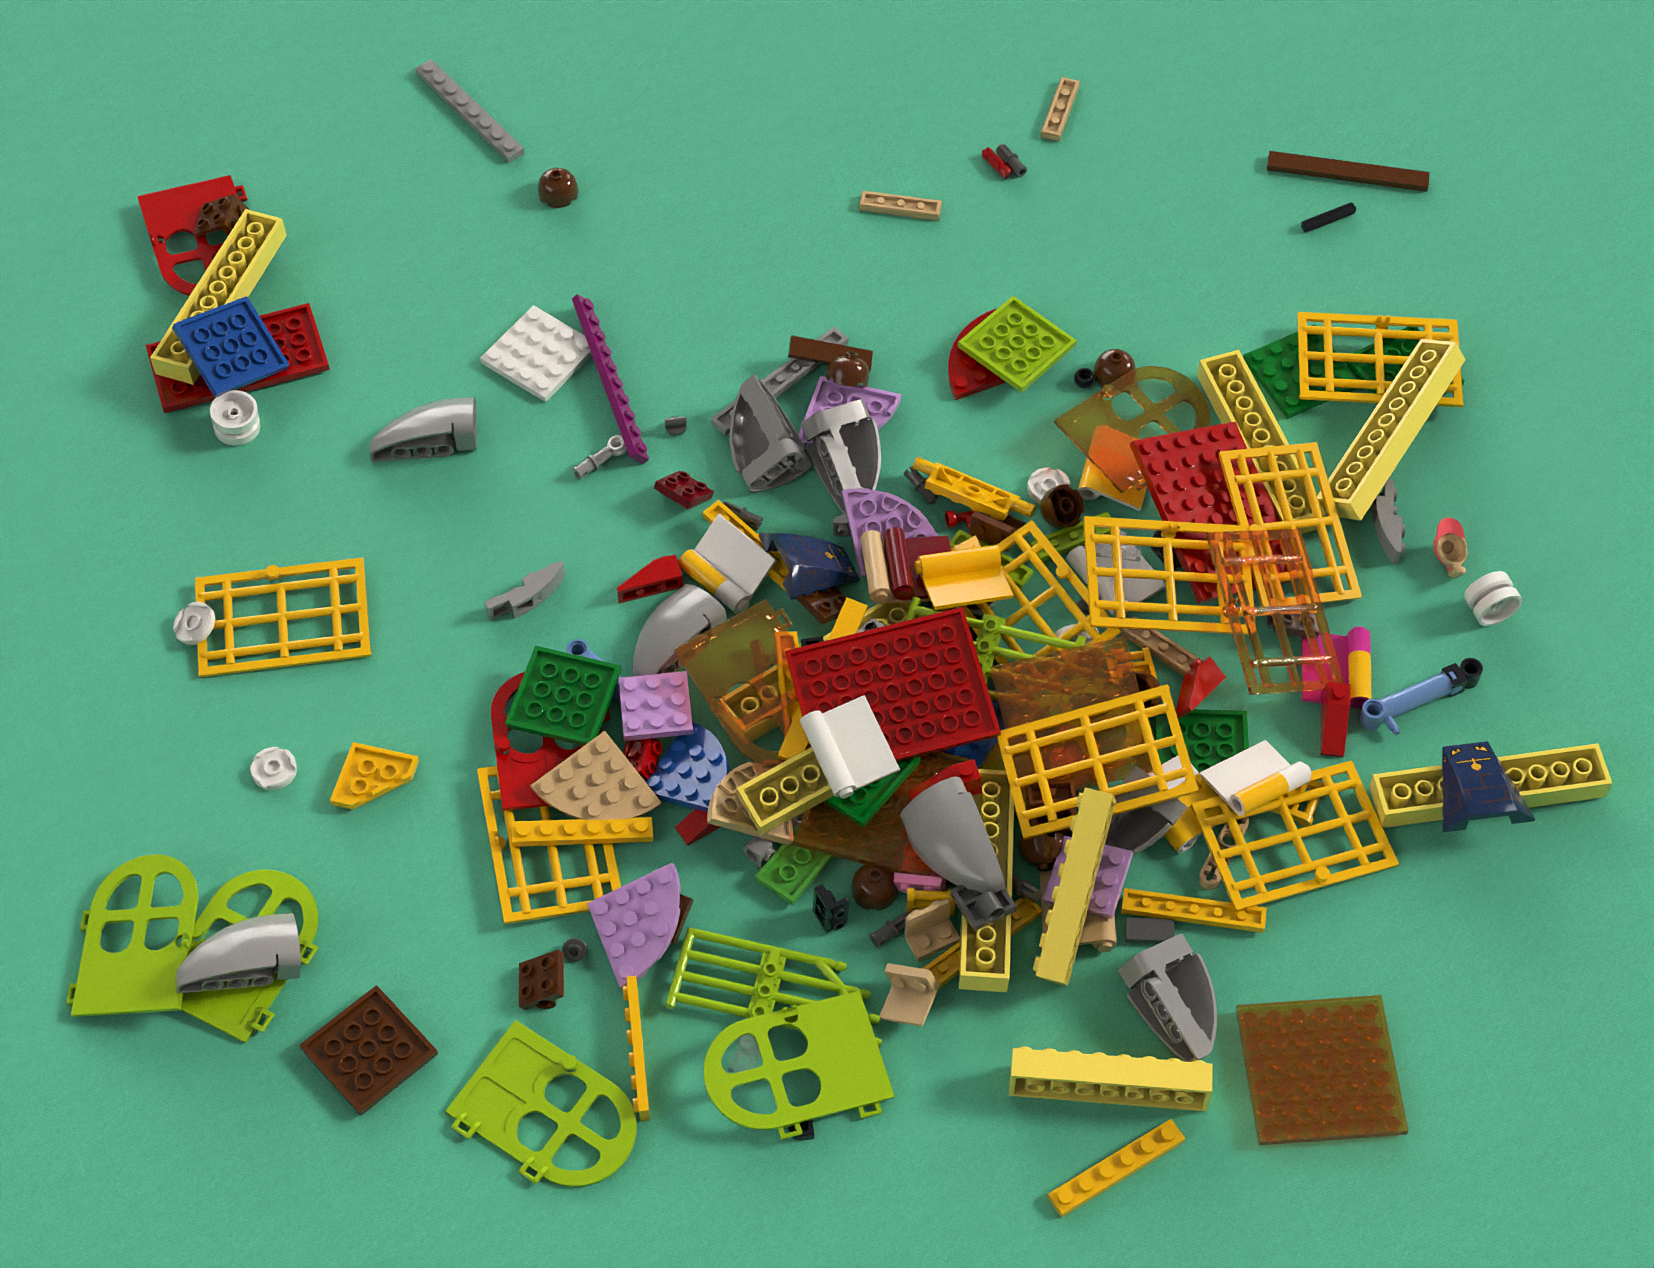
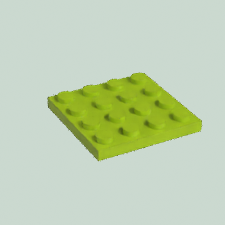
[958,296,1077,393]

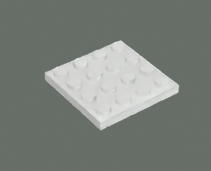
[480,305,592,402]

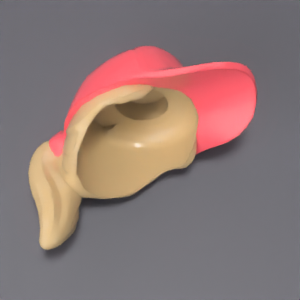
[1433,517,1468,578]

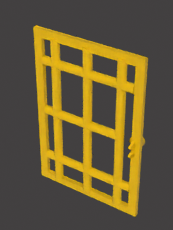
[1297,312,1464,408]
[1218,442,1362,610]
[1083,516,1257,635]
[956,520,1121,699]
[195,557,372,678]
[997,684,1199,840]
[1190,760,1399,911]
[477,766,621,925]

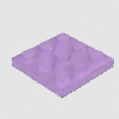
[618,671,693,741]
[1043,835,1133,919]

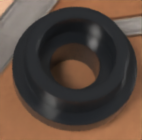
[1074,368,1095,388]

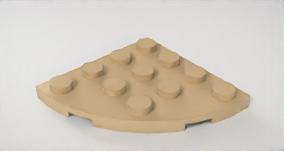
[530,731,662,820]
[707,760,794,845]

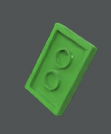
[755,826,835,906]

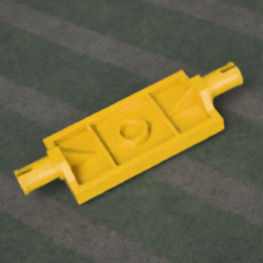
[913,456,1036,521]

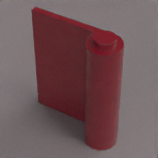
[883,527,951,601]

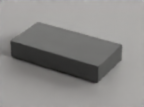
[1126,917,1174,944]

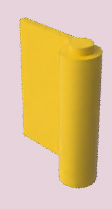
[914,545,1013,610]

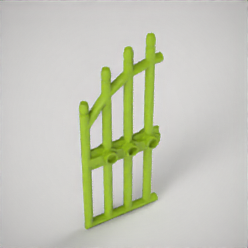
[905,597,1106,710]
[665,927,882,1047]

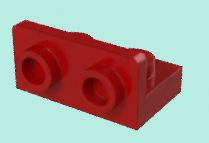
[623,738,662,781]

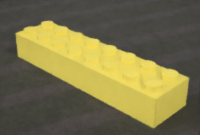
[1033,788,1116,986]
[1009,1046,1213,1112]

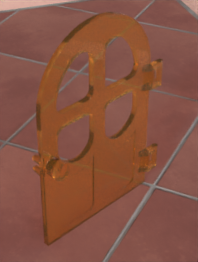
[1054,366,1210,493]
[674,599,811,767]

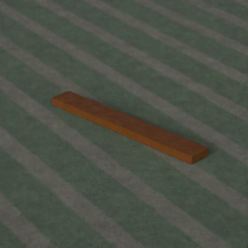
[1267,151,1430,192]

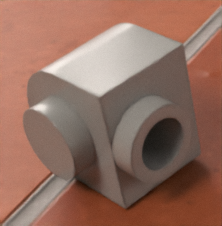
[743,836,776,868]

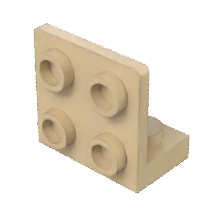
[905,898,960,962]
[879,963,940,1027]

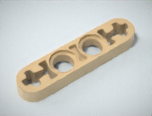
[1199,817,1249,890]

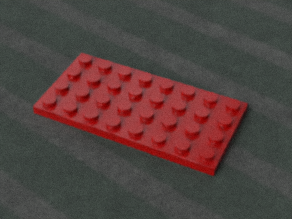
[145,303,330,413]

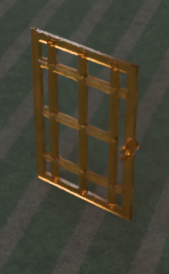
[1206,529,1344,695]

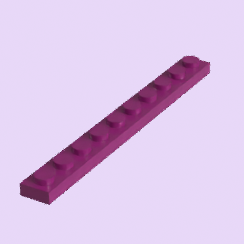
[572,294,649,464]

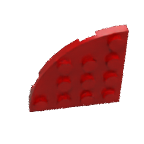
[948,308,1006,400]

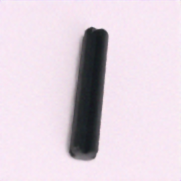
[1301,202,1356,232]

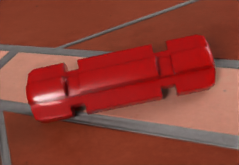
[981,147,1012,179]

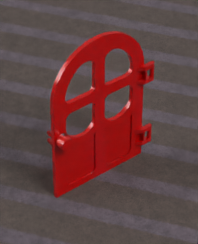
[137,175,248,296]
[491,672,611,811]

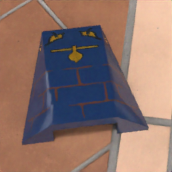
[758,533,860,600]
[1442,741,1535,833]

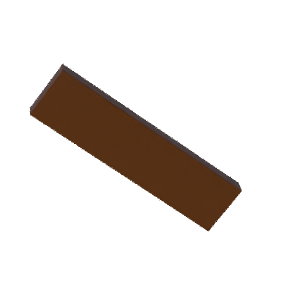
[788,335,873,373]

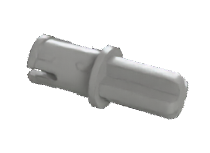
[572,447,613,480]

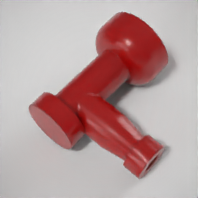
[945,509,975,532]

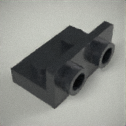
[813,884,849,933]

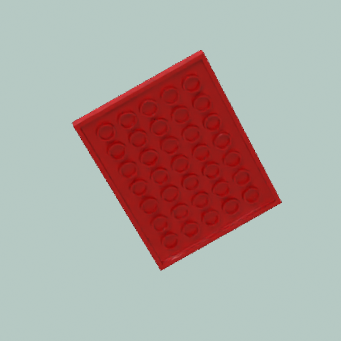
[1129,422,1301,604]
[785,607,1001,762]

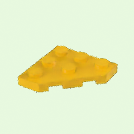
[330,742,419,810]

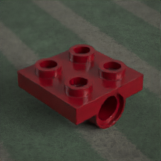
[654,471,714,509]

